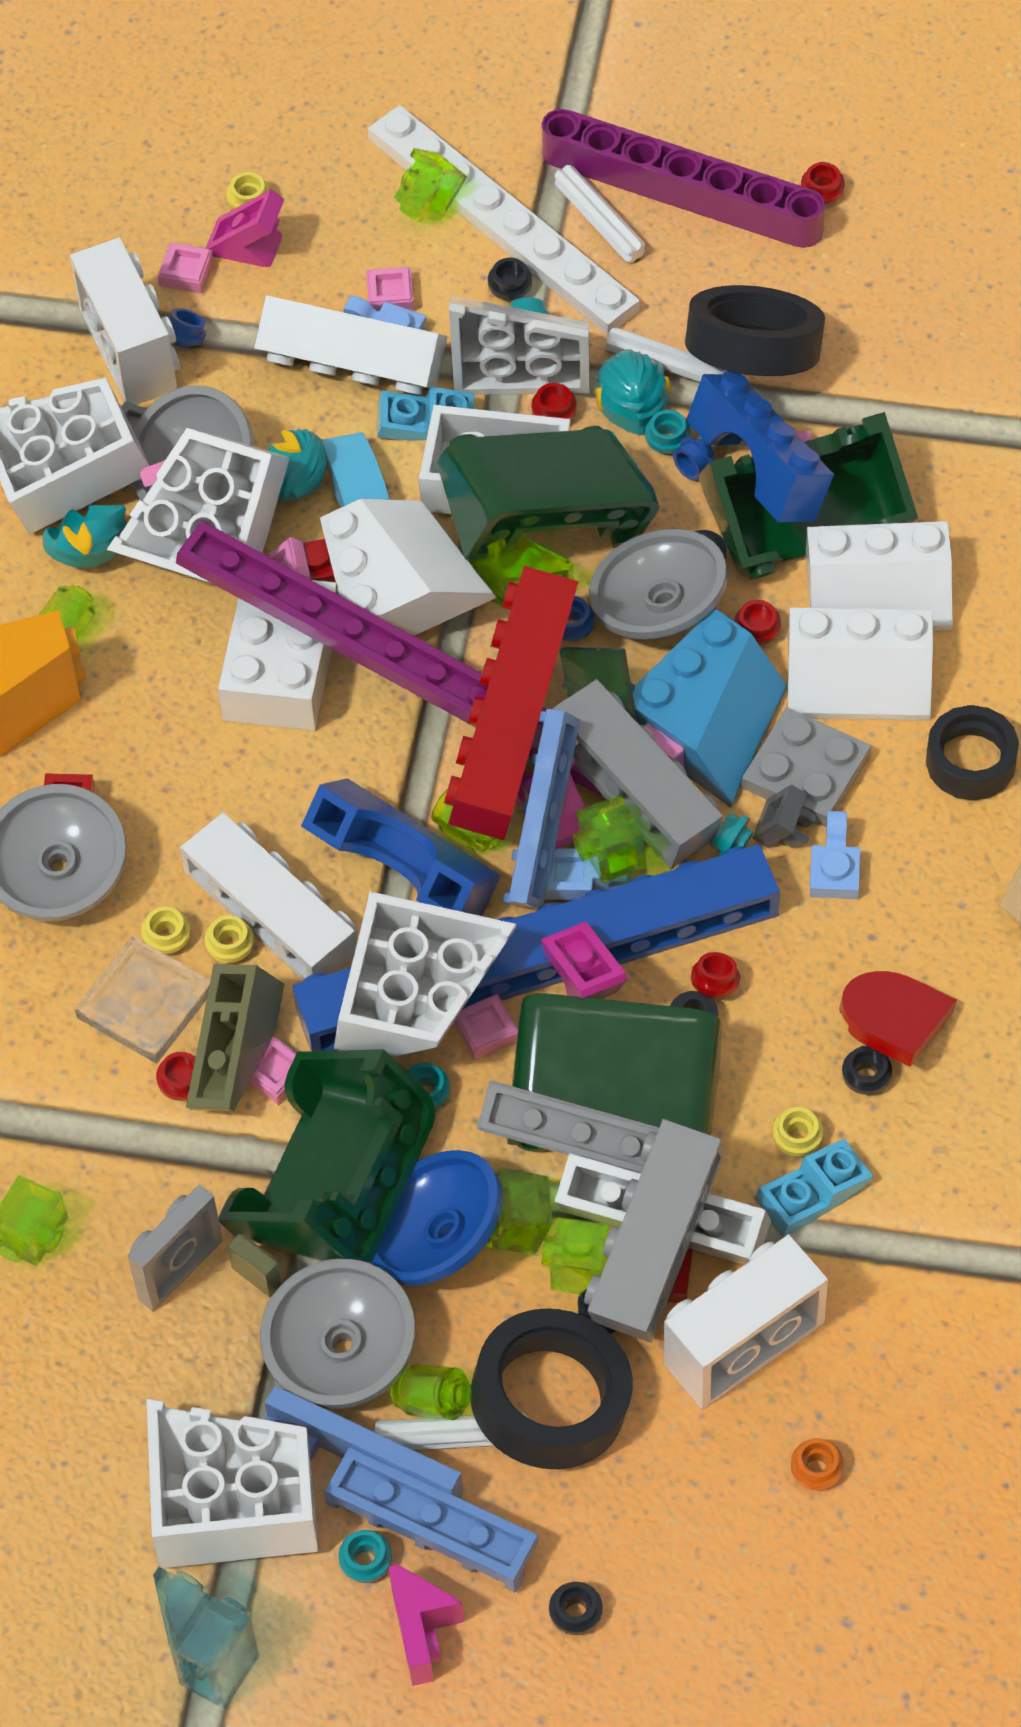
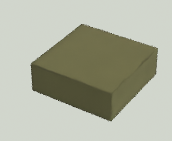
[227,1234,281,1298]

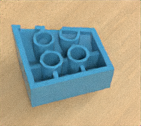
[622,608,786,808]

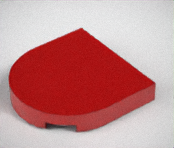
[839,971,957,1067]

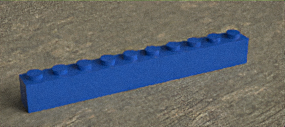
[292,844,780,1051]

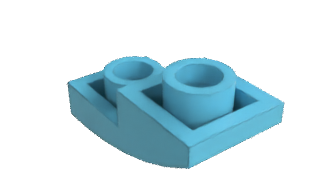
[377,386,474,440]
[322,432,390,507]
[755,1139,873,1237]

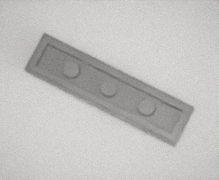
[476,1080,659,1174]

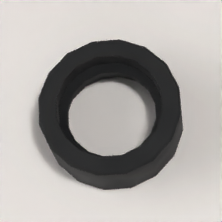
[926,705,1019,800]

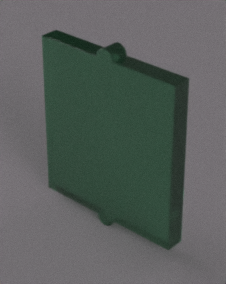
[559,647,638,723]

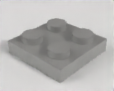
[741,707,871,827]
[127,1184,223,1312]

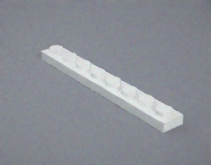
[368,105,640,336]

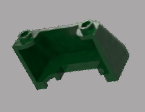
[698,412,918,580]
[437,426,660,560]
[507,993,722,1151]
[218,1049,435,1263]

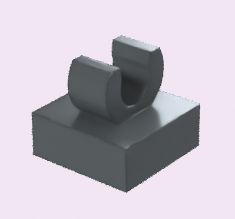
[752,784,816,848]

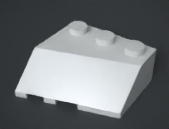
[449,296,590,395]
[0,378,150,534]
[107,428,290,583]
[320,499,497,636]
[334,892,516,1057]
[146,1399,319,1568]

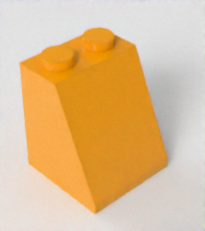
[0,610,86,757]

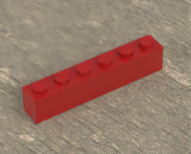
[444,566,579,840]

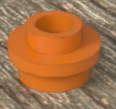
[791,1438,844,1491]

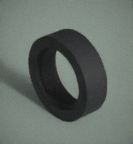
[685,285,825,376]
[470,1308,633,1469]

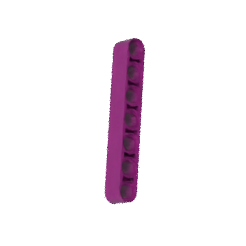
[541,109,825,248]

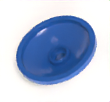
[370,1150,503,1286]

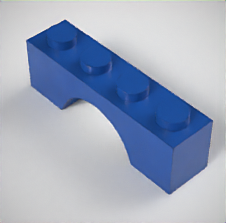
[686,371,834,522]
[301,778,501,916]

